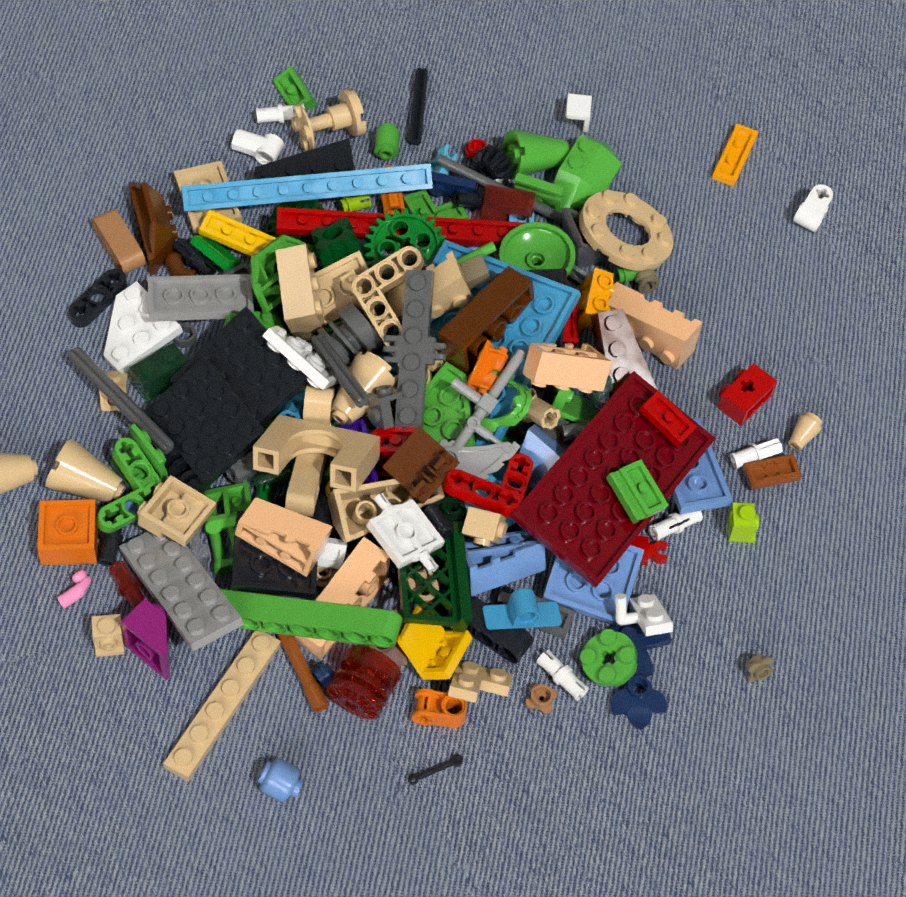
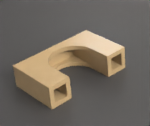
[253,415,380,492]

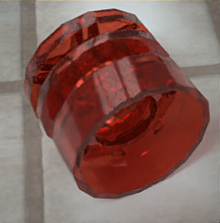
[326,645,402,720]

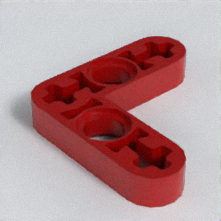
[443,453,533,517]

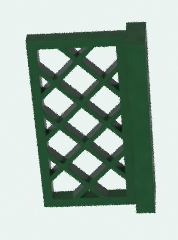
[397,521,473,632]

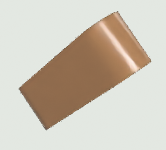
[91,209,146,273]

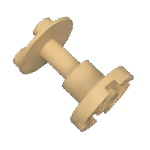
[291,88,366,152]

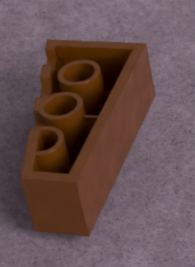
[438,266,534,377]

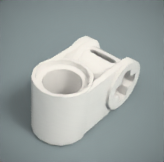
[793,184,833,232]

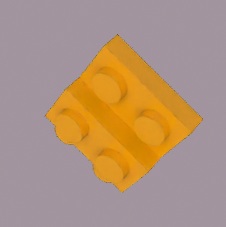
[577,268,615,333]

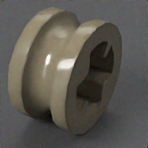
[634,269,660,293]

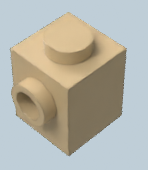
[462,506,508,547]

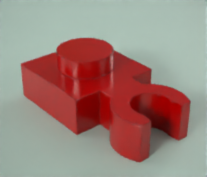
[631,536,668,565]

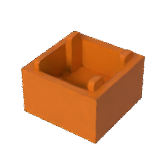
[37,499,98,565]

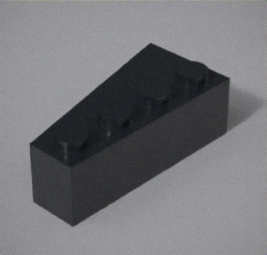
[255,138,355,205]

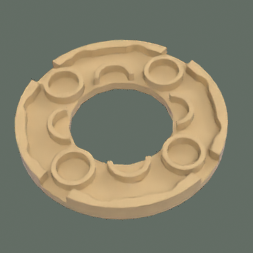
[579,190,673,271]

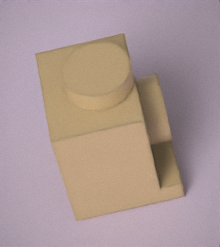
[92,614,124,657]

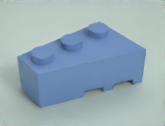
[516,424,565,488]
[464,530,546,596]

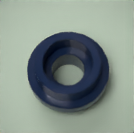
[312,661,337,688]

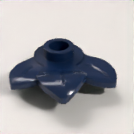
[610,675,667,730]

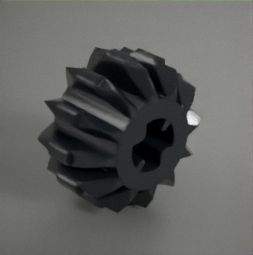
[472,144,514,184]

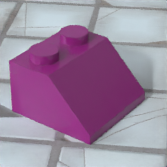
[121,599,170,680]

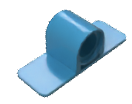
[482,588,562,630]

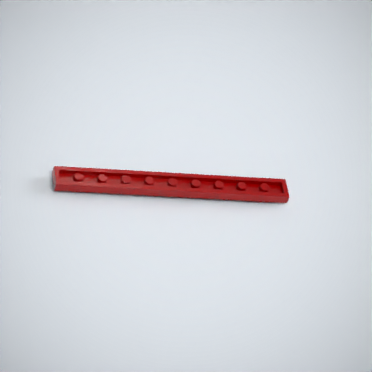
[276,207,525,247]

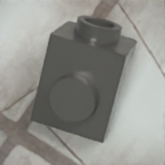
[367,385,403,429]

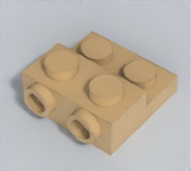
[137,475,217,547]

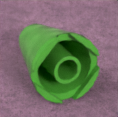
[502,129,571,178]

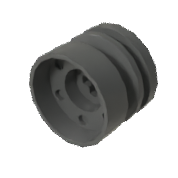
[317,302,385,368]

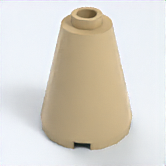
[331,351,398,425]
[45,439,125,503]
[0,453,38,494]

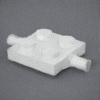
[367,493,445,573]

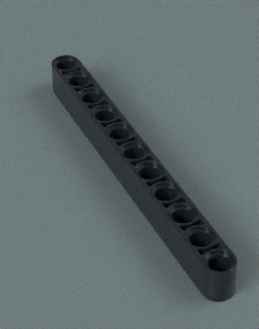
[276,485,534,664]

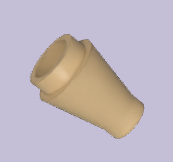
[788,412,822,451]

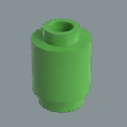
[374,123,400,160]

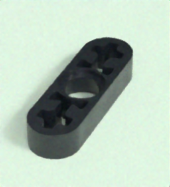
[69,269,127,328]

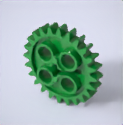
[364,208,446,268]

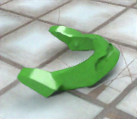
[481,369,532,433]

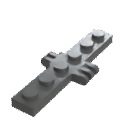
[382,270,447,429]

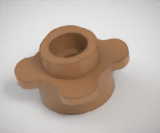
[525,683,557,714]

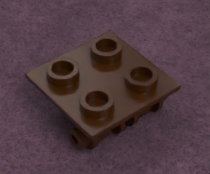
[383,426,460,504]

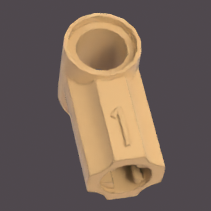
[521,388,561,430]

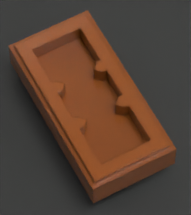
[742,454,802,490]

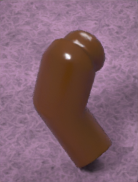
[165,252,197,276]

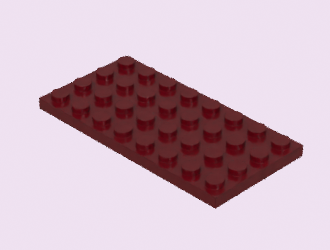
[510,371,716,588]

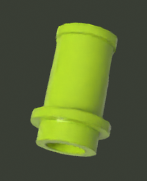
[338,195,371,212]

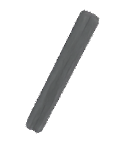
[311,334,370,408]

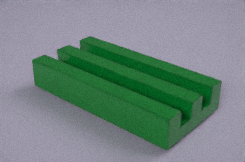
[190,235,242,271]

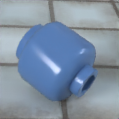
[257,758,303,802]

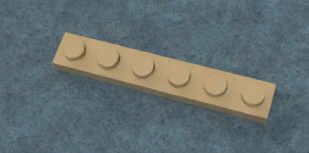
[163,631,281,782]

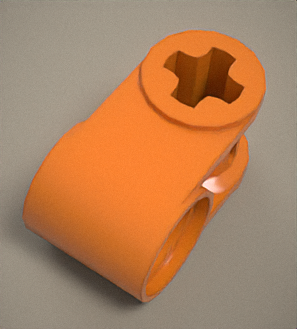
[411,688,467,729]

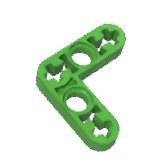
[96,437,162,533]

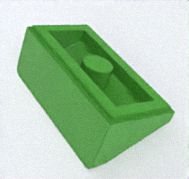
[273,66,318,111]

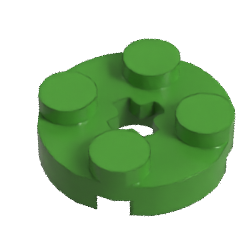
[580,629,638,687]

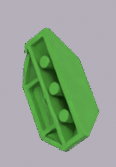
[553,135,622,210]
[250,235,321,313]

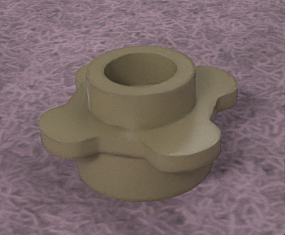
[746,654,773,682]

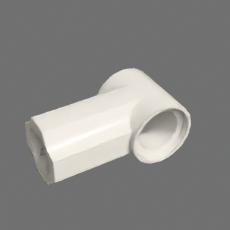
[231,129,284,165]

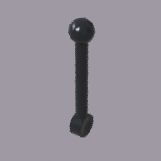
[408,754,463,785]

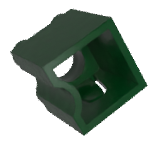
[311,218,366,270]

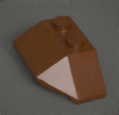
[128,181,178,275]

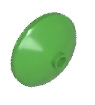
[499,222,575,277]

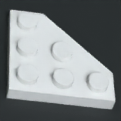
[103,281,183,373]
[263,326,339,390]

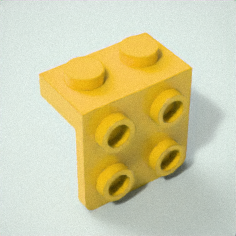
[398,604,472,680]

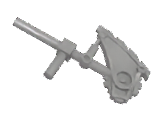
[439,349,526,489]

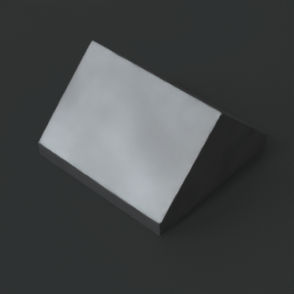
[562,207,609,268]

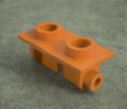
[467,340,509,395]

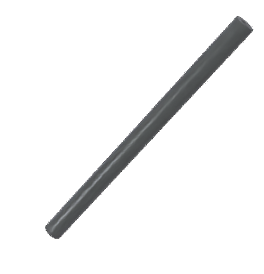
[436,154,562,224]

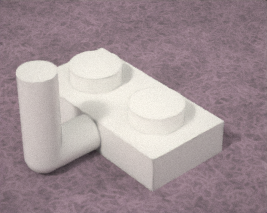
[615,593,673,636]

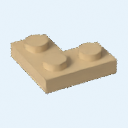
[448,661,513,703]

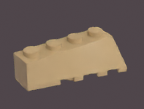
[327,479,445,544]

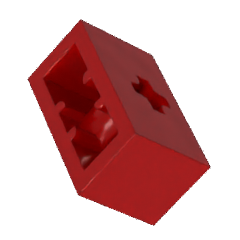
[717,363,778,426]

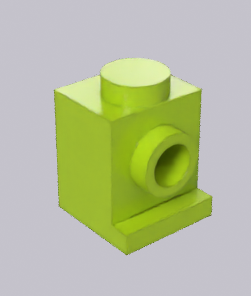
[727,502,759,543]

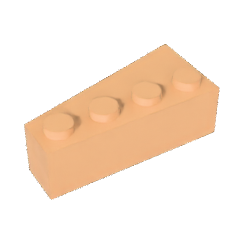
[608,282,702,370]

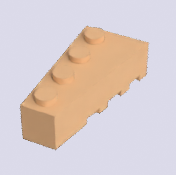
[294,537,390,660]

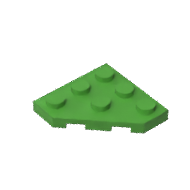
[423,361,476,447]

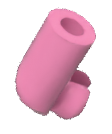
[57,570,91,608]

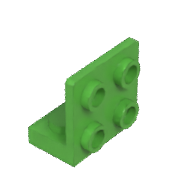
[550,385,601,423]
[110,423,168,501]

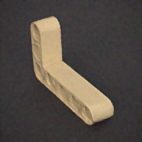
[352,246,433,386]
[285,386,334,517]

